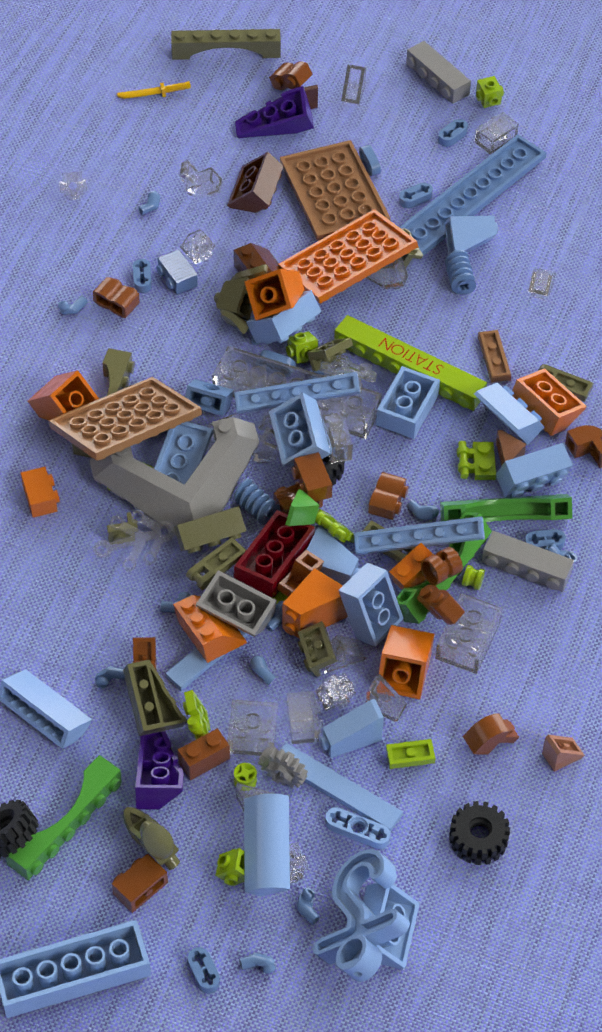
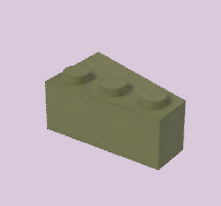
[173,506,246,554]
[123,660,187,736]

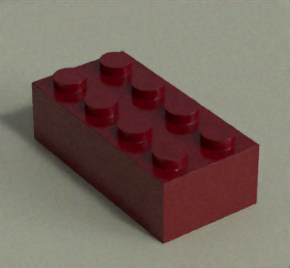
[234,510,315,598]

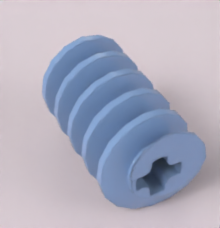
[445,250,476,295]
[234,479,280,524]

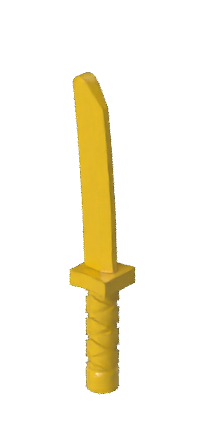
[117,81,191,99]

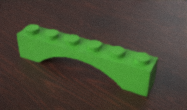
[440,494,573,522]
[396,512,492,624]
[6,755,122,881]

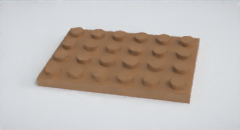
[280,140,390,241]
[49,377,202,461]

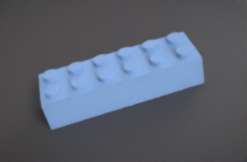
[0,920,151,1018]

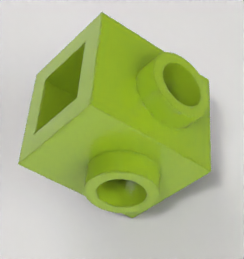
[476,76,504,108]
[286,331,318,364]
[215,848,245,886]

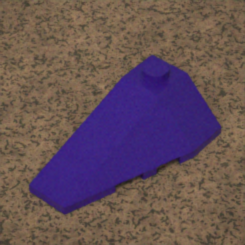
[235,86,314,138]
[135,731,184,810]

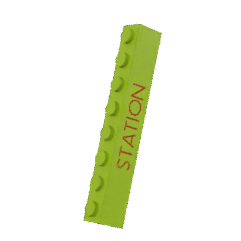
[334,315,487,411]

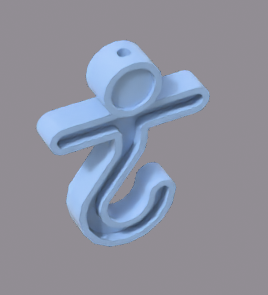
[313,849,410,982]

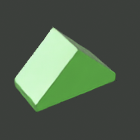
[285,489,319,526]

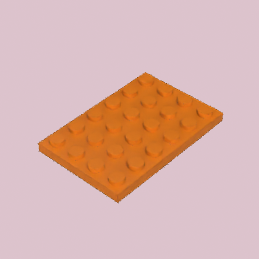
[278,209,418,304]

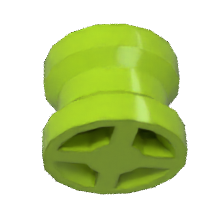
[462,565,485,590]
[233,763,257,792]

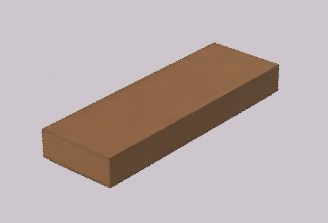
[478,330,511,383]

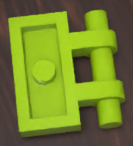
[456,441,496,480]
[315,509,354,544]
[183,690,211,739]

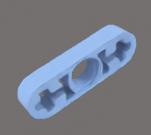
[325,807,391,849]

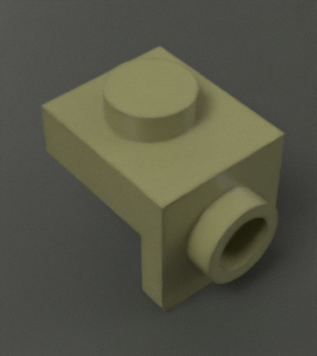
[107,512,138,545]

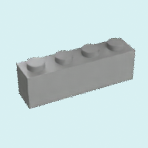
[406,41,471,104]
[482,531,574,592]

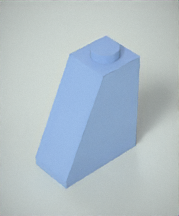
[444,216,498,255]
[307,526,360,585]
[320,699,384,758]

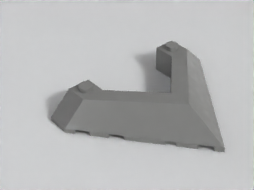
[89,417,259,552]

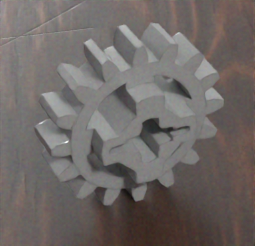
[258,747,308,788]

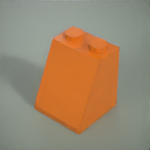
[244,269,304,321]
[27,370,99,420]
[282,568,348,639]
[376,625,435,699]

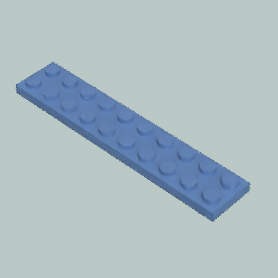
[399,134,547,256]

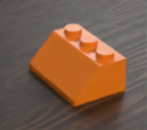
[512,368,587,436]
[173,595,247,663]

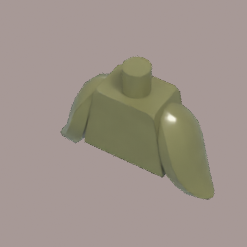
[214,264,268,334]
[123,807,180,870]

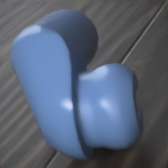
[545,543,578,563]
[266,601,284,632]
[250,655,276,685]
[95,666,125,688]
[239,953,276,974]

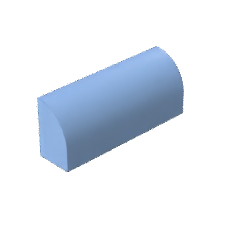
[0,670,92,749]
[244,794,290,897]

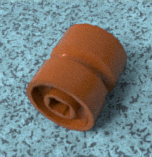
[421,547,463,585]

